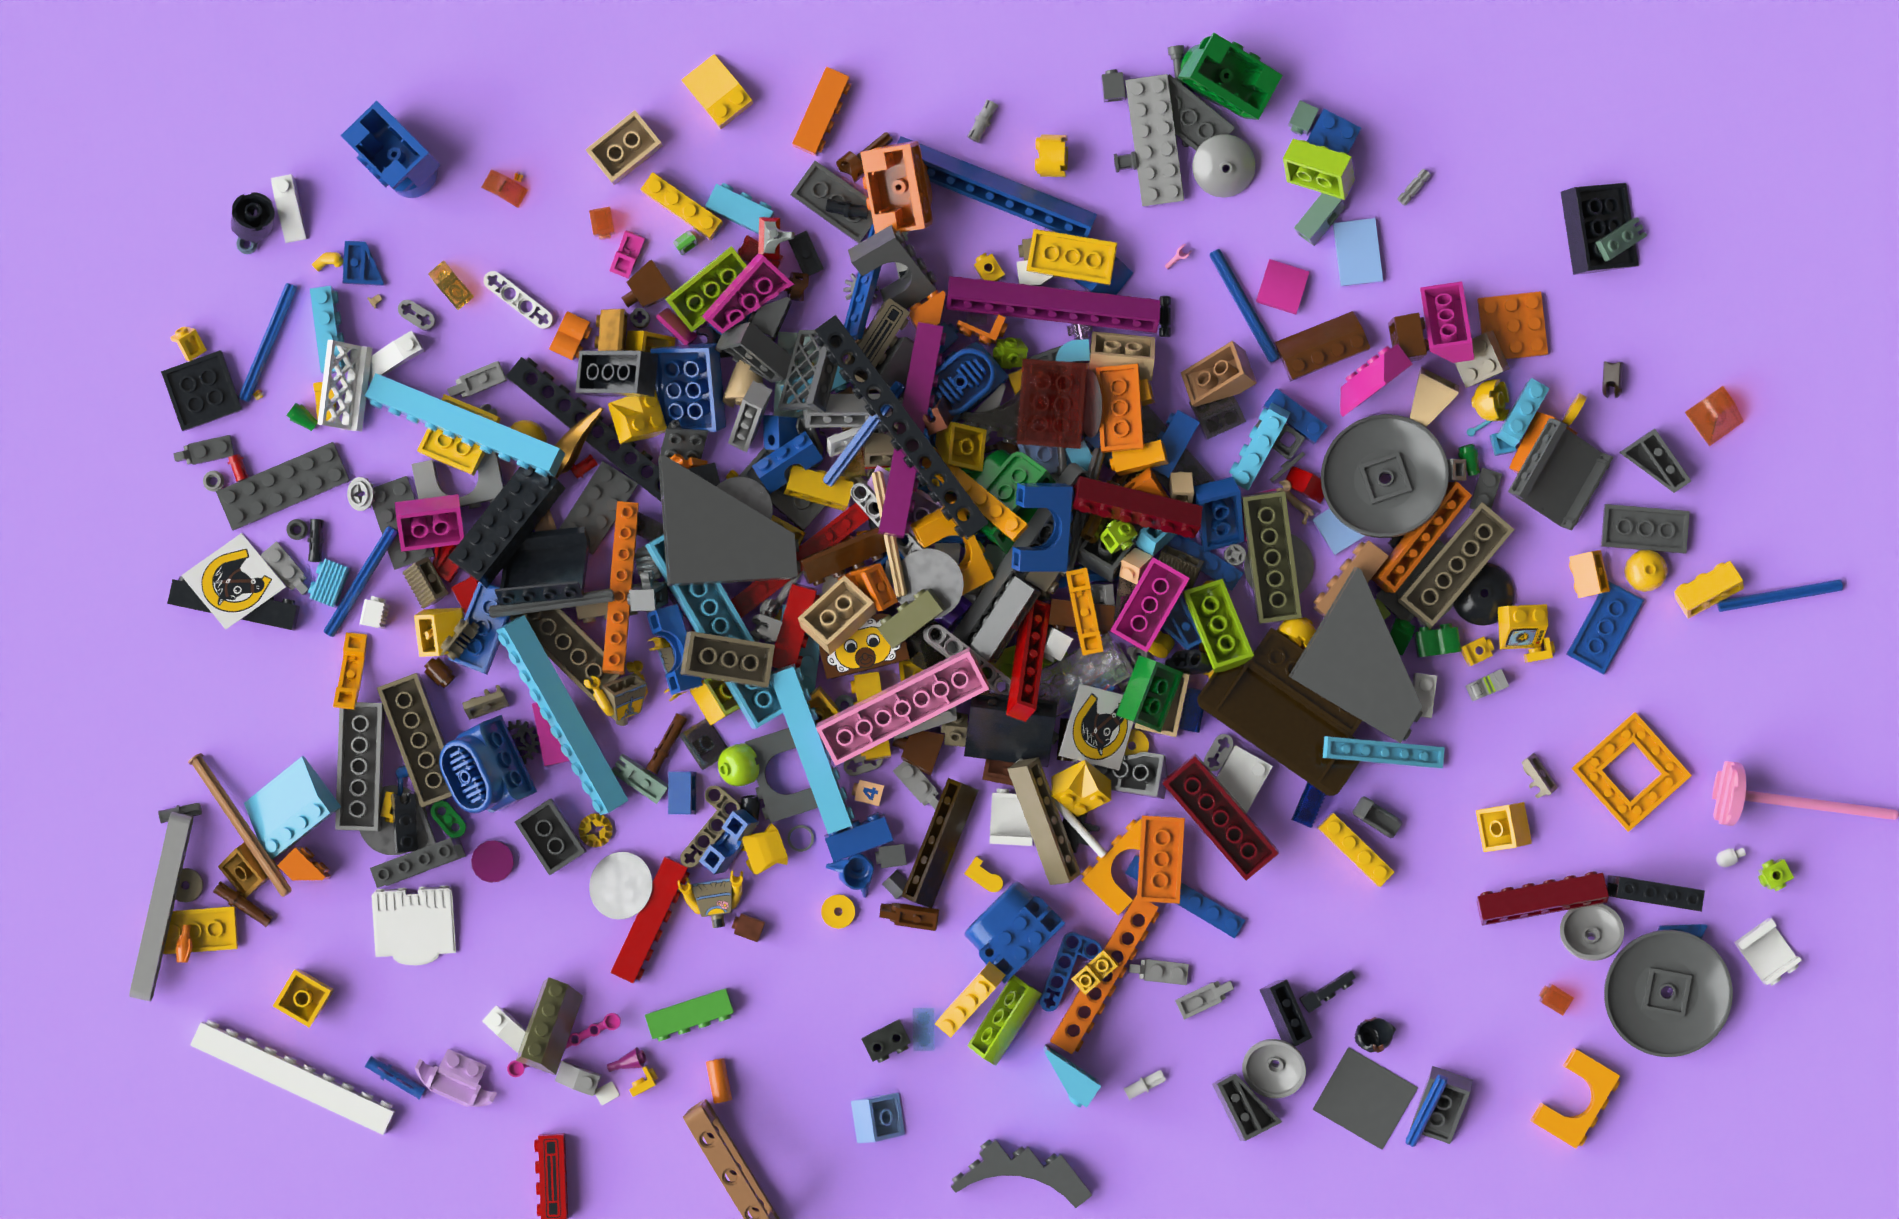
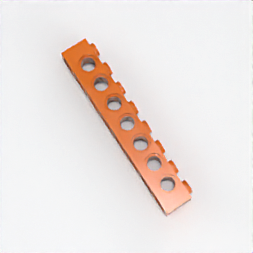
[602,501,639,675]
[1050,894,1160,1054]

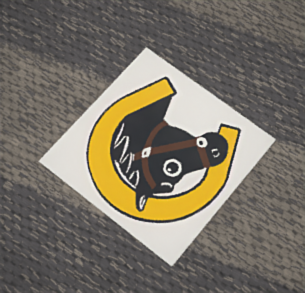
[181,533,286,630]
[1058,684,1133,770]

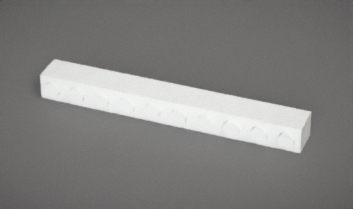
[190,1019,396,1135]

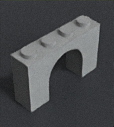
[411,451,504,509]

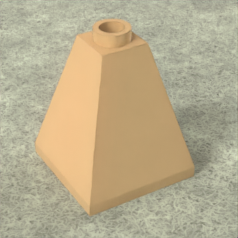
[1410,367,1459,427]

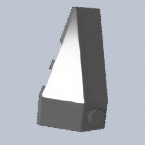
[1090,752,1168,799]

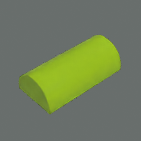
[665,246,747,332]
[1182,578,1254,672]
[967,975,1042,1066]

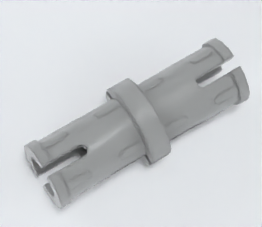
[967,99,999,143]

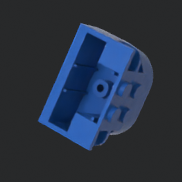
[340,100,441,198]
[927,340,1009,423]
[439,715,537,813]
[964,882,1065,984]

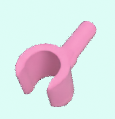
[1165,244,1192,269]

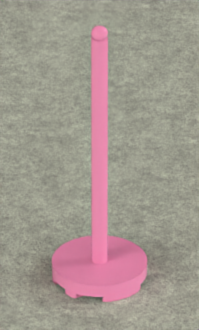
[1712,761,1899,826]

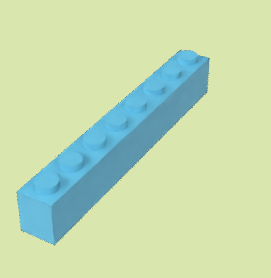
[770,663,855,834]

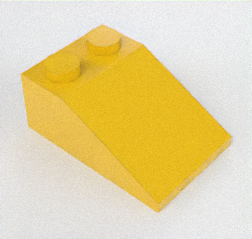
[681,54,753,130]

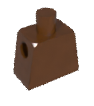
[621,259,673,309]
[892,731,945,776]

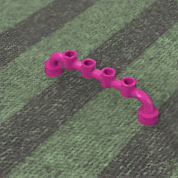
[507,1013,621,1077]

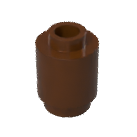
[424,657,456,688]

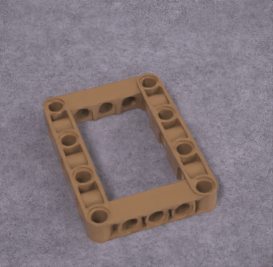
[683,1099,780,1219]

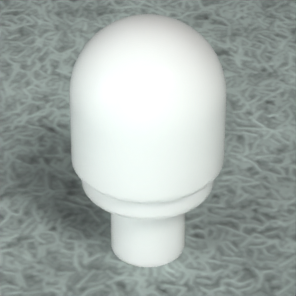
[1716,848,1746,868]

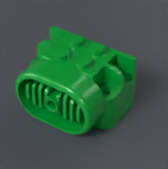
[1178,32,1283,120]
[967,449,1056,554]

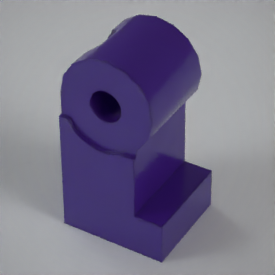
[934,596,972,630]

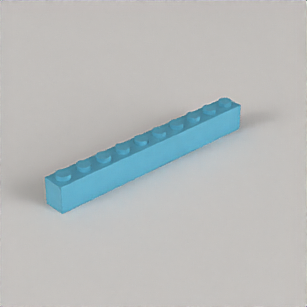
[365,373,565,477]
[496,615,628,815]

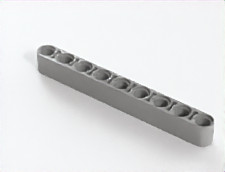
[129,812,193,1002]

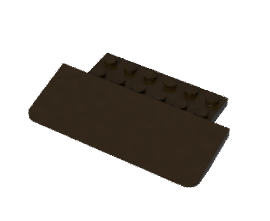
[1197,627,1362,796]

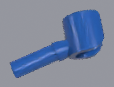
[396,766,409,796]

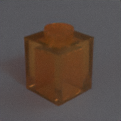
[589,207,616,240]
[1538,983,1574,1016]

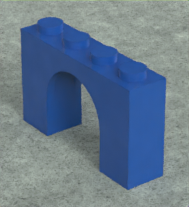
[1011,483,1075,572]

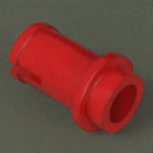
[227,454,249,482]
[570,454,598,479]

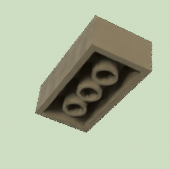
[680,631,775,688]

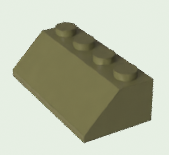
[516,977,583,1075]

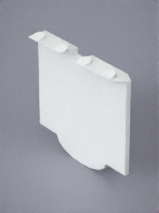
[371,885,456,966]

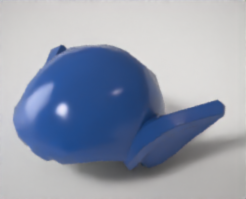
[825,854,874,898]

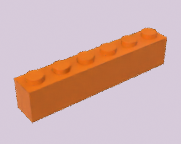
[1371,482,1472,593]

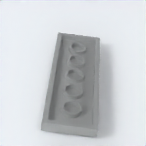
[1125,74,1185,206]

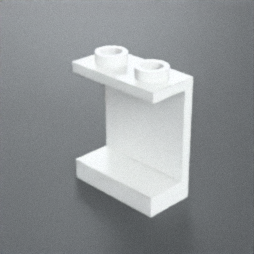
[989,789,1032,846]
[1734,918,1802,986]

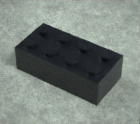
[575,351,659,397]

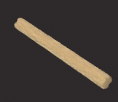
[872,471,907,597]

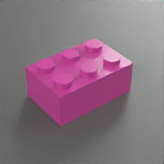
[395,494,464,552]

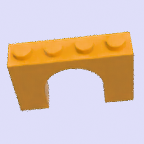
[1109,379,1169,476]
[910,501,994,596]
[1081,818,1141,916]
[1530,1048,1620,1149]

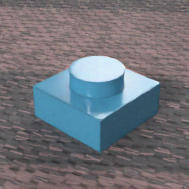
[1490,433,1517,456]

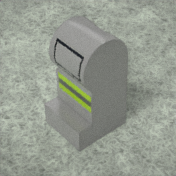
[1465,669,1509,701]

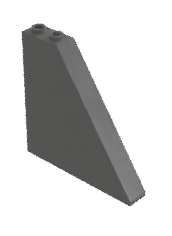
[658,456,801,586]
[1289,567,1423,743]

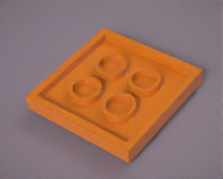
[1477,291,1548,359]

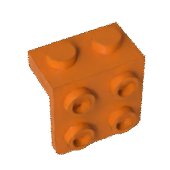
[957,314,1008,346]

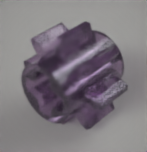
[1066,323,1093,340]

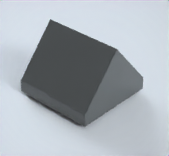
[882,870,908,899]

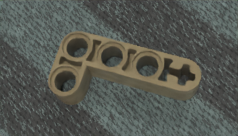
[680,786,741,868]

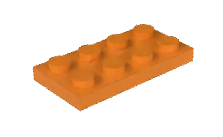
[1096,364,1144,453]
[1137,815,1185,904]

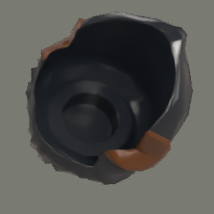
[1354,1017,1396,1053]

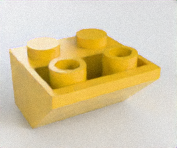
[414,608,464,657]

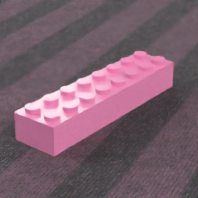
[816,647,989,766]

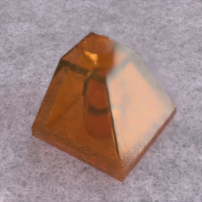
[1684,386,1744,446]

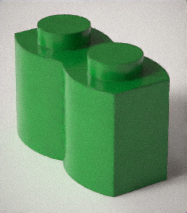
[1414,623,1461,658]

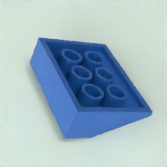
[650,343,726,433]

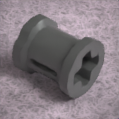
[1113,151,1137,173]
[630,308,650,329]

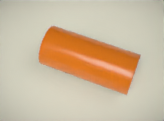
[706,1058,733,1104]

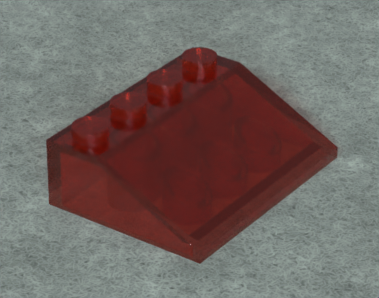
[1017,359,1089,449]

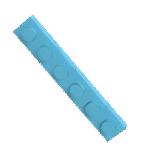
[1323,736,1445,768]

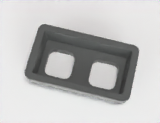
[1255,420,1305,459]

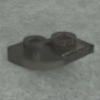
[637,512,664,542]

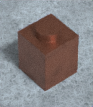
[731,913,765,943]

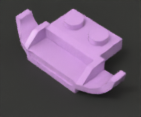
[415,1049,497,1108]

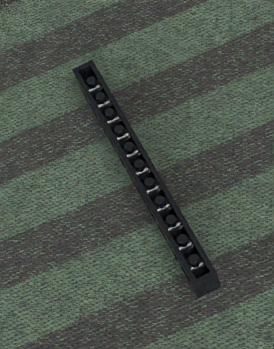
[814,315,989,540]
[506,357,661,502]

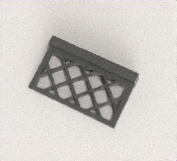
[778,330,842,413]

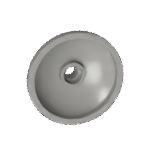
[1192,134,1256,198]
[1560,904,1624,961]
[1242,1039,1306,1098]

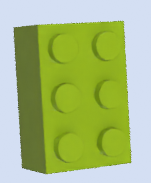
[1283,139,1355,200]

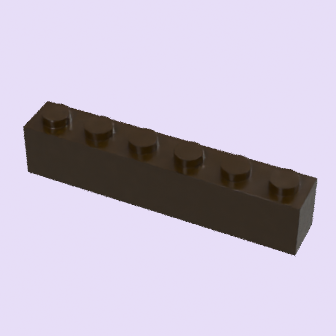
[901,778,979,909]

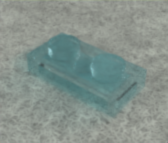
[913,1008,935,1051]

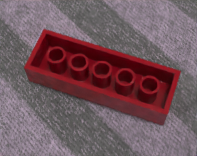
[1162,753,1279,881]

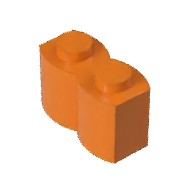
[549,311,593,361]

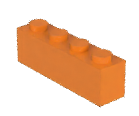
[792,66,852,156]

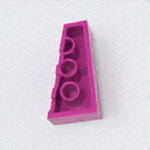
[702,253,794,333]

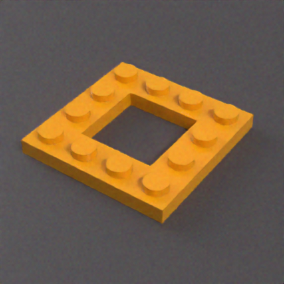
[1571,712,1692,832]

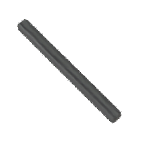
[1067,448,1105,570]
[489,589,615,618]

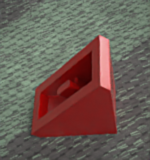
[1285,466,1324,504]

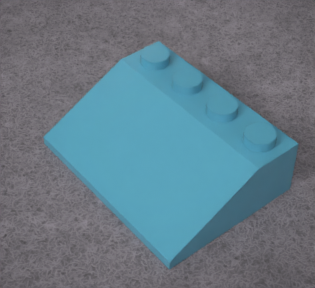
[244,755,341,859]
[1043,1044,1101,1108]

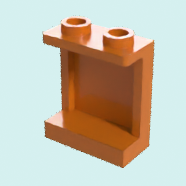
[838,563,898,611]

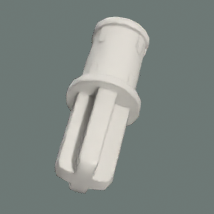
[1123,1070,1166,1100]

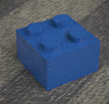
[1307,109,1361,154]

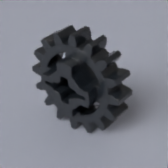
[507,720,540,764]

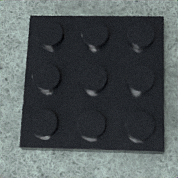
[161,350,243,432]

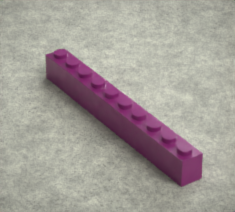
[946,276,1160,333]
[878,322,946,538]

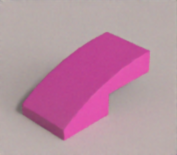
[609,230,646,279]

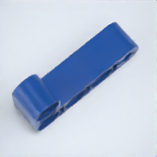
[1040,932,1102,1012]

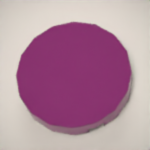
[471,840,514,883]

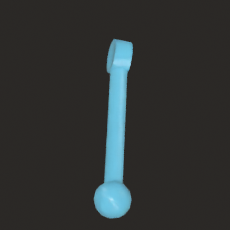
[1466,420,1493,436]

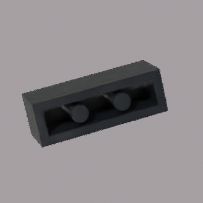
[1259,979,1313,1046]

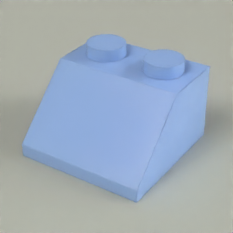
[851,1093,905,1143]

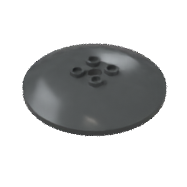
[1321,414,1449,538]
[1604,930,1733,1057]

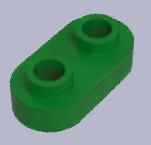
[431,801,466,837]

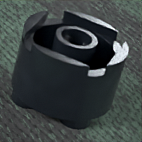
[231,192,275,243]

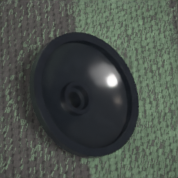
[1453,562,1514,626]

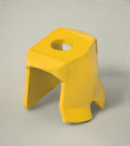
[741,823,788,875]

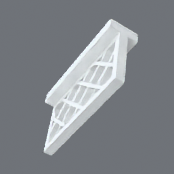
[318,340,373,432]

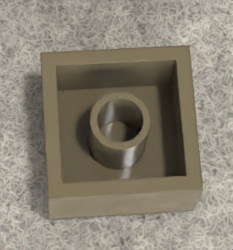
[1455,330,1510,388]

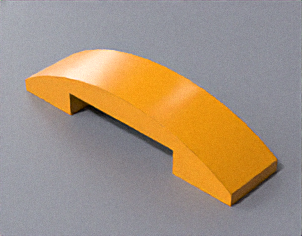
[1066,568,1104,656]
[333,632,367,709]

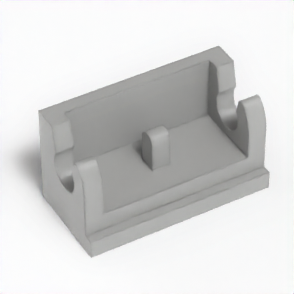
[750,614,782,644]

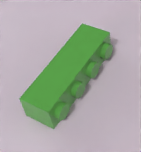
[645,988,735,1042]

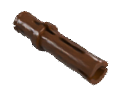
[645,713,688,775]
[213,881,274,928]

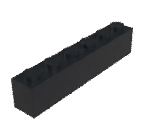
[167,576,300,631]

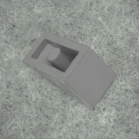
[555,1061,602,1096]

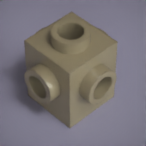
[941,712,968,747]

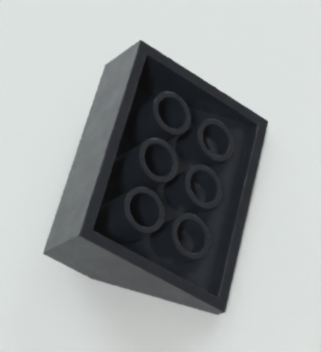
[1560,183,1639,275]

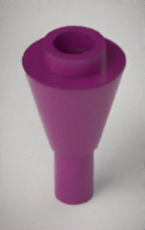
[607,1047,647,1072]

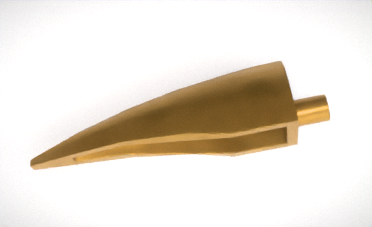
[553,407,604,479]

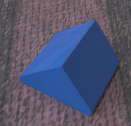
[1074,256,1133,295]

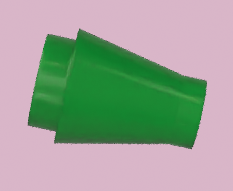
[286,402,318,431]
[1458,443,1480,476]

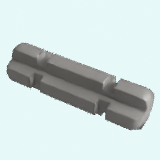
[1397,169,1431,206]

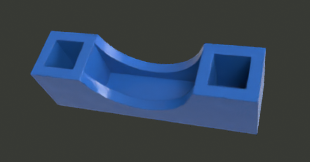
[647,604,703,696]

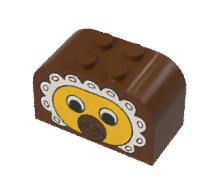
[819,613,910,680]

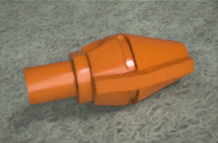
[175,925,193,963]

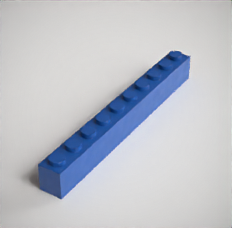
[897,136,1097,238]

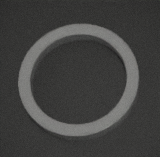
[788,825,814,852]

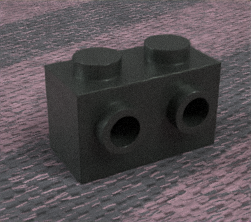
[861,1019,911,1063]

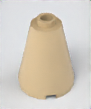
[722,360,763,408]

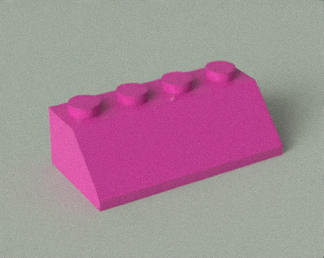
[1420,281,1474,363]
[1340,344,1413,417]
[1110,557,1190,652]

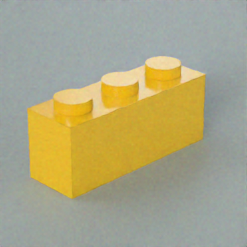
[784,464,854,511]
[1674,561,1744,619]

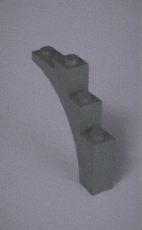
[950,1139,1092,1208]

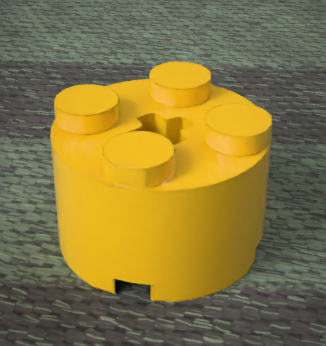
[1035,134,1068,177]

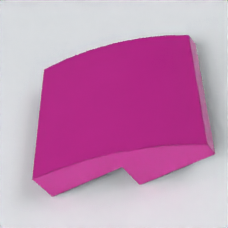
[1256,259,1310,315]

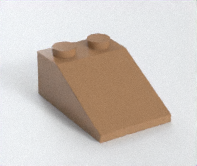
[1181,341,1257,407]

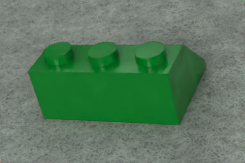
[1116,655,1183,733]

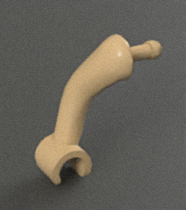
[1276,480,1314,525]

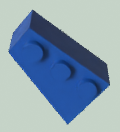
[1162,595,1202,650]

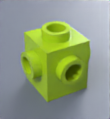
[993,337,1028,369]
[1099,519,1138,554]
[1758,858,1794,891]

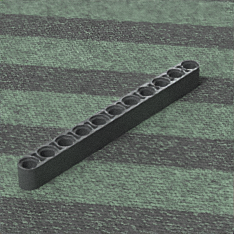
[947,463,1091,653]

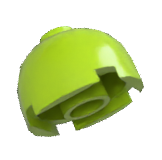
[718,743,760,786]

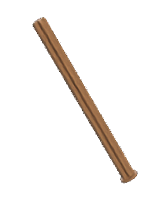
[188,753,292,897]

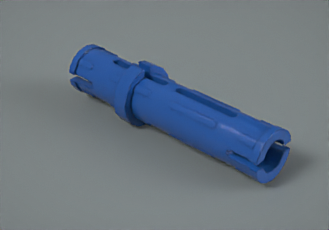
[365,1056,426,1100]

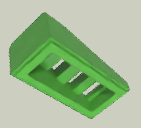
[673,231,698,255]

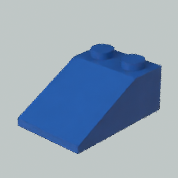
[1193,477,1244,552]

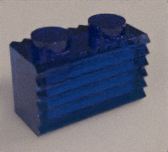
[1178,688,1204,733]
[1291,782,1327,828]

